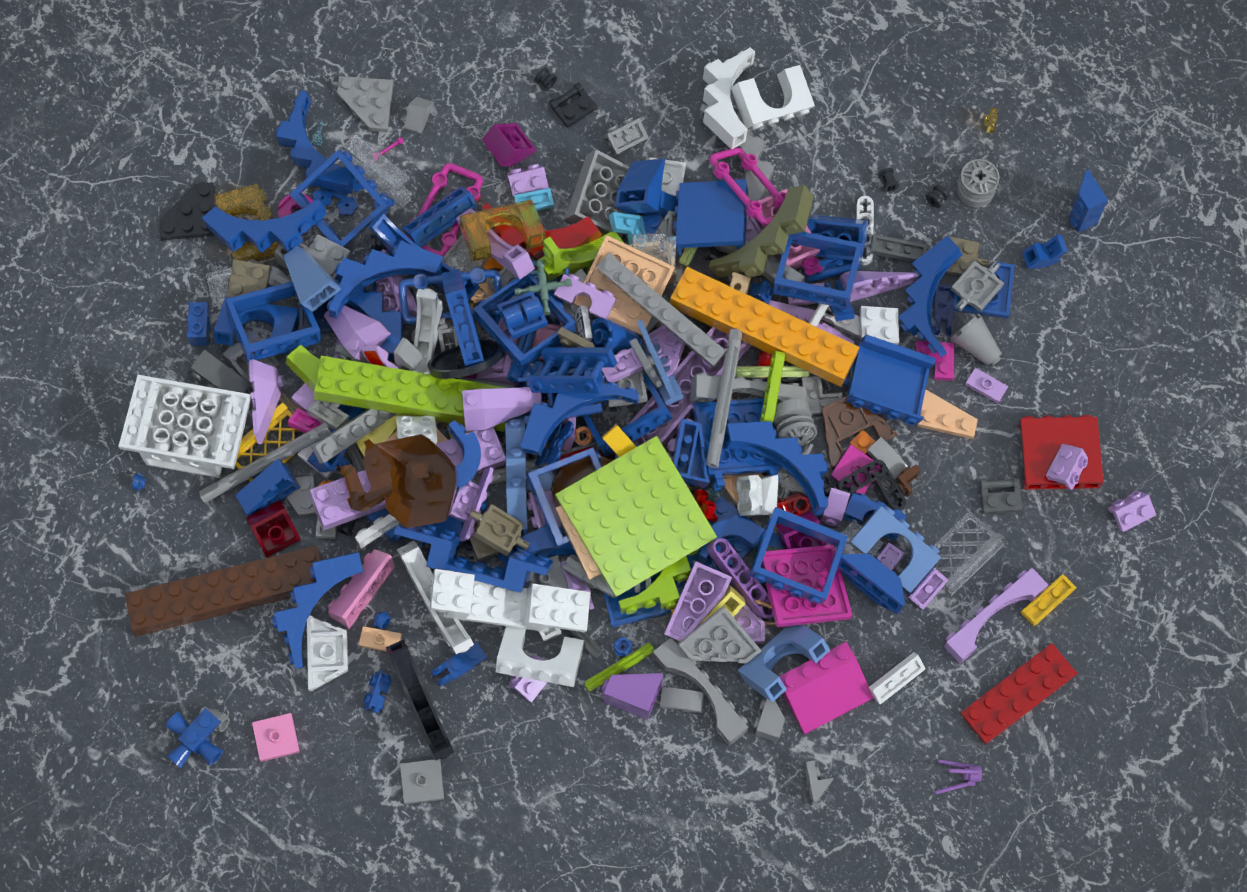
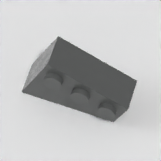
[187,350,251,393]

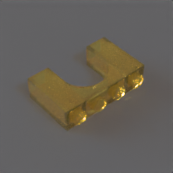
[215,183,279,262]
[460,199,545,261]

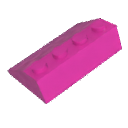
[779,642,874,735]

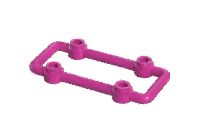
[709,147,786,226]
[407,163,483,257]

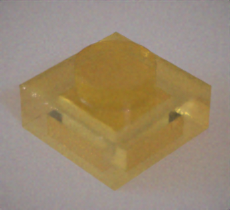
[984,108,998,133]

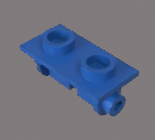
[363,670,391,713]

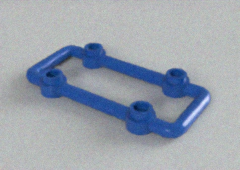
[398,267,502,324]

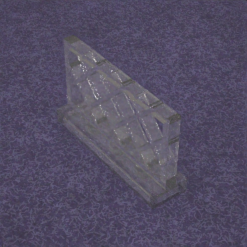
[934,511,1004,597]

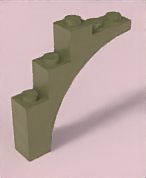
[709,185,814,278]

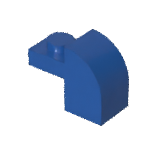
[1022,235,1068,269]

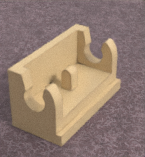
[730,272,751,295]

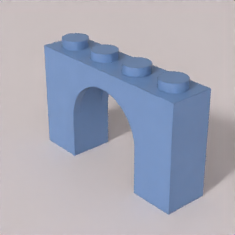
[850,506,941,593]
[738,625,830,702]

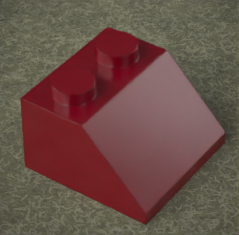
[245,500,301,558]

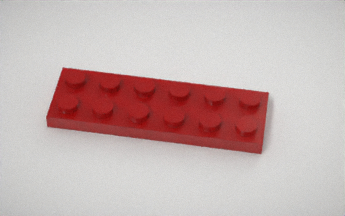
[960,643,1078,745]

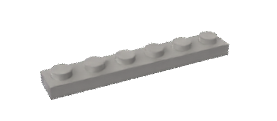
[311,409,397,464]

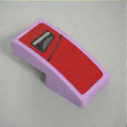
[361,345,398,369]

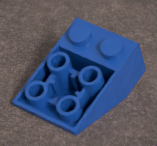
[615,158,665,214]

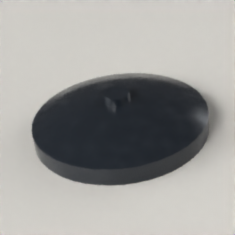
[427,340,504,379]

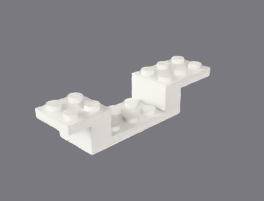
[430,569,590,632]

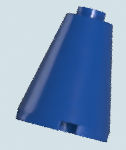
[590,318,641,354]

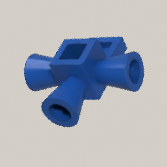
[165,708,223,768]

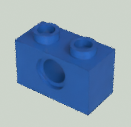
[187,302,211,346]

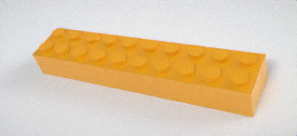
[670,267,860,387]

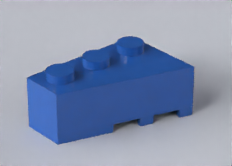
[671,419,709,488]
[235,458,301,516]

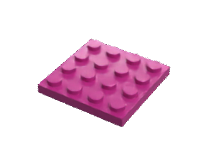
[761,545,853,627]

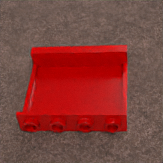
[1018,415,1103,490]

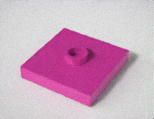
[830,444,881,494]

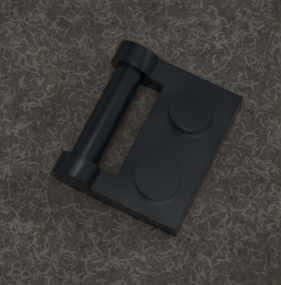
[549,82,597,128]

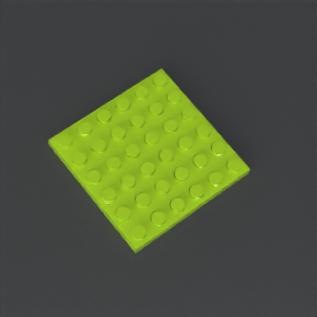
[555,436,717,597]

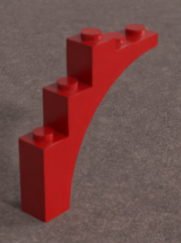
[482,203,602,260]

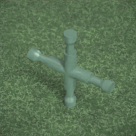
[515,260,572,315]

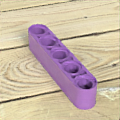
[707,538,774,619]

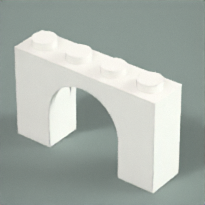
[731,65,815,130]
[496,626,584,687]

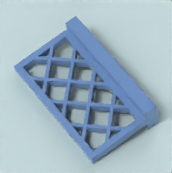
[637,320,684,406]

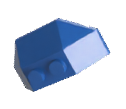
[837,554,905,615]

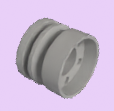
[956,159,1000,208]
[773,398,817,446]

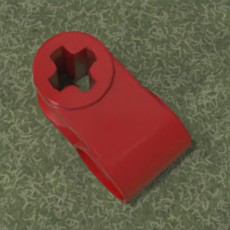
[777,493,811,516]

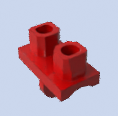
[693,490,718,522]

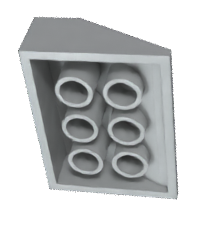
[565,149,630,238]

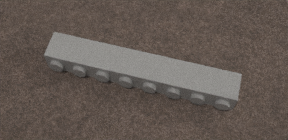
[597,253,726,368]

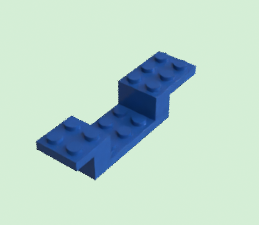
[394,523,554,593]

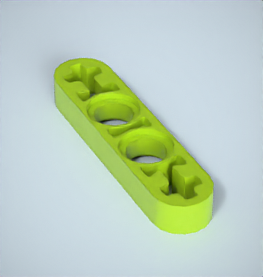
[760,350,785,423]

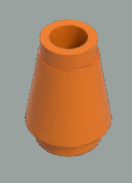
[574,426,593,446]

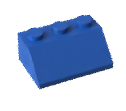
[1069,170,1108,233]
[808,215,868,261]

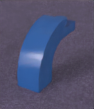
[447,420,481,493]
[698,518,765,564]

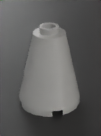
[950,313,1002,366]

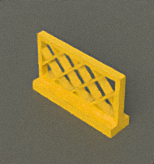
[235,402,305,482]

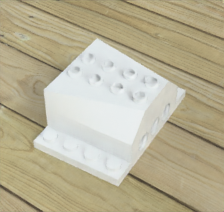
[118,375,251,478]

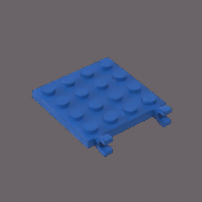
[692,398,782,492]

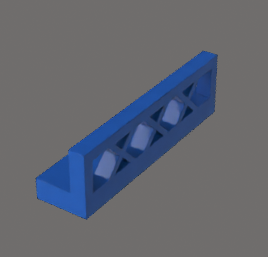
[402,186,478,247]

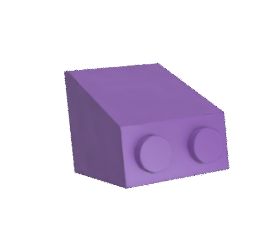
[602,673,663,720]

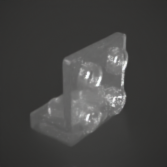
[632,233,676,274]

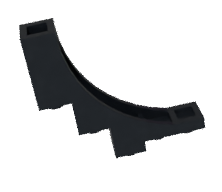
[385,639,454,760]

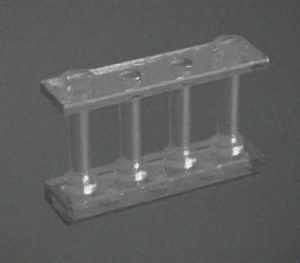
[343,133,414,209]

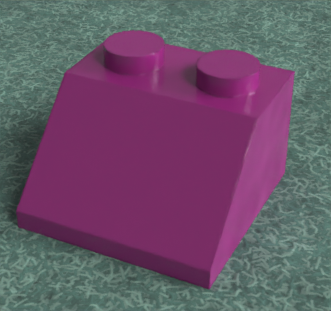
[482,123,537,167]
[775,511,826,550]

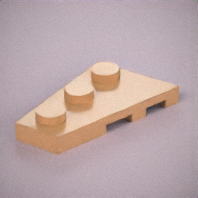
[917,390,978,439]

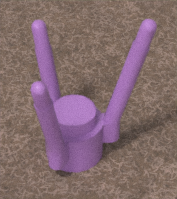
[935,759,982,794]

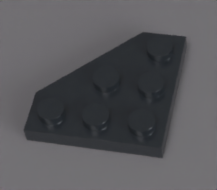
[159,182,215,241]

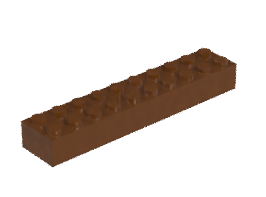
[125,546,322,637]

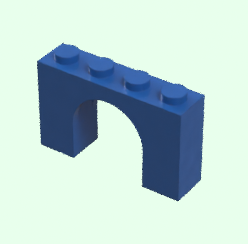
[213,297,299,355]

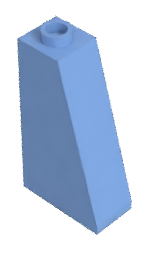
[284,245,341,312]

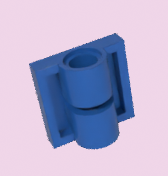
[497,291,548,340]

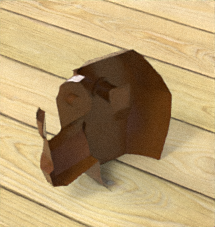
[340,434,458,529]

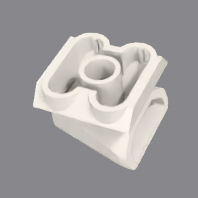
[736,475,778,516]

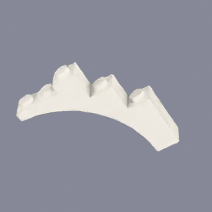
[703,47,755,150]
[409,288,443,374]
[397,541,474,654]

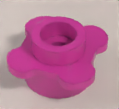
[801,257,823,276]

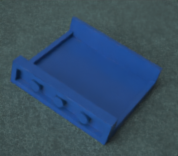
[673,179,748,255]
[846,334,936,425]

